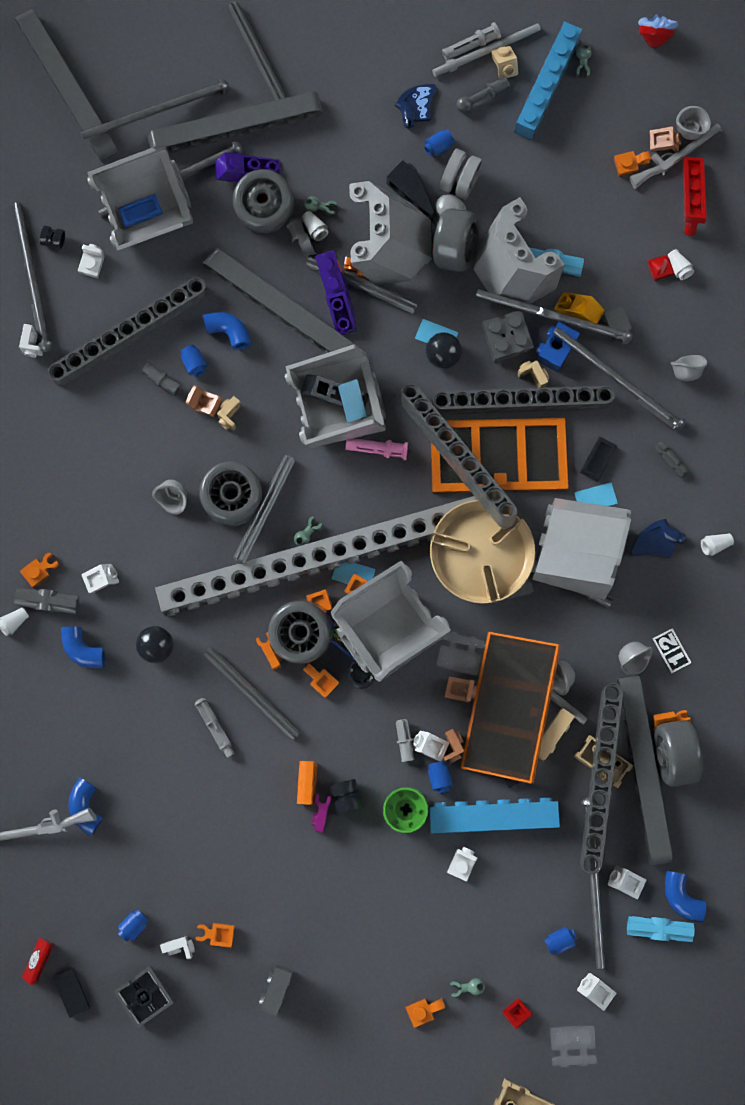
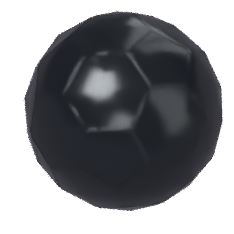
[425,332,462,369]
[136,626,174,663]

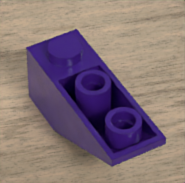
[215,152,281,182]

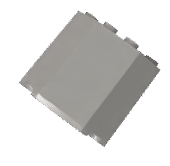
[87,146,193,251]
[349,181,432,285]
[473,197,564,304]
[285,344,386,448]
[531,498,631,600]
[331,561,451,682]

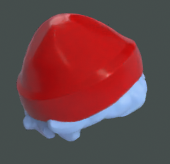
[638,15,678,48]

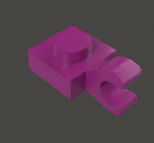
[311,794,331,833]

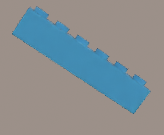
[514,21,582,140]
[429,798,560,834]

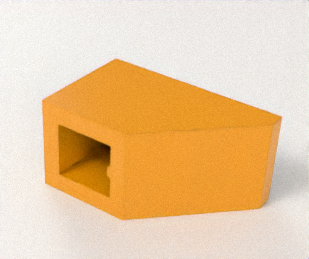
[554,292,605,324]

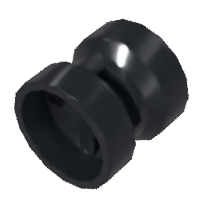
[40,225,65,249]

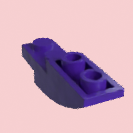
[315,250,357,335]

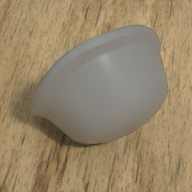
[676,106,711,140]
[432,194,466,224]
[671,355,707,382]
[152,479,187,514]
[618,642,653,676]
[539,660,575,695]

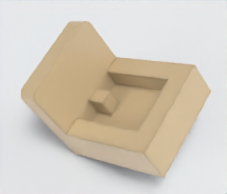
[491,46,518,78]
[517,361,549,388]
[217,396,241,431]

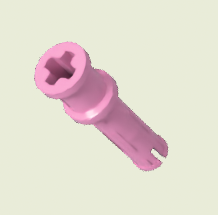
[345,438,408,460]

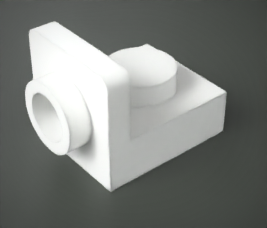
[78,244,105,278]
[19,324,43,357]
[81,564,119,593]
[412,731,449,762]
[447,847,477,882]
[608,866,646,899]
[160,936,195,959]
[577,973,617,1011]

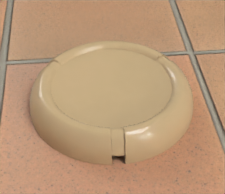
[430,500,535,604]

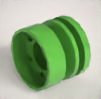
[383,787,429,833]

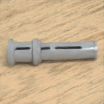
[442,22,501,61]

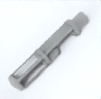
[195,698,235,758]

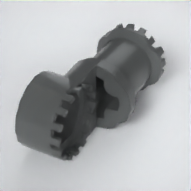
[286,218,317,258]

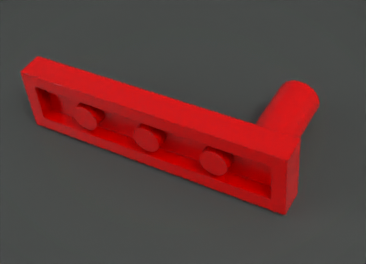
[683,157,706,236]

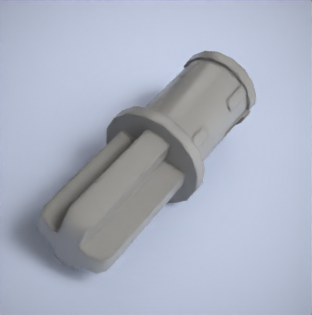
[396,719,415,762]

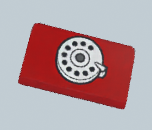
[22,938,54,985]

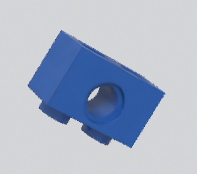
[536,322,580,373]

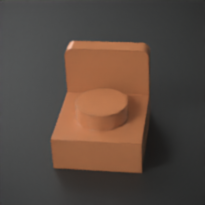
[650,126,682,152]

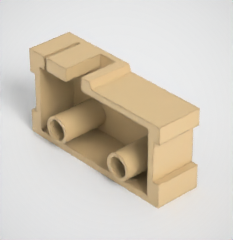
[539,708,575,761]
[574,735,633,789]
[494,1078,554,1105]

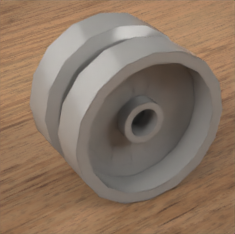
[439,148,483,200]

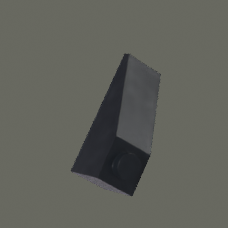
[386,160,434,222]
[301,374,369,407]

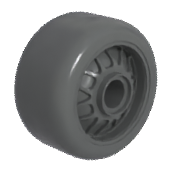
[233,169,294,234]
[433,208,479,272]
[199,461,263,526]
[268,600,334,664]
[654,720,703,787]

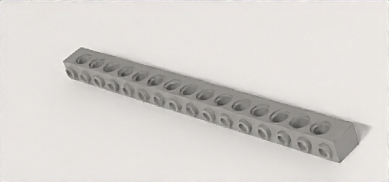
[155,496,476,616]

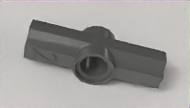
[13,587,79,615]

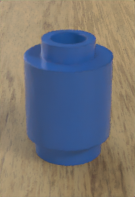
[424,129,455,157]
[181,345,207,377]
[428,761,453,794]
[118,909,149,942]
[544,926,578,955]

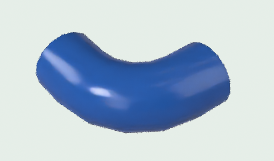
[203,312,252,350]
[61,627,105,669]
[68,777,103,836]
[665,871,706,922]

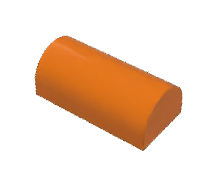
[297,761,318,805]

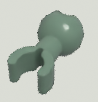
[576,45,592,77]
[305,196,337,217]
[294,516,322,546]
[450,978,485,997]

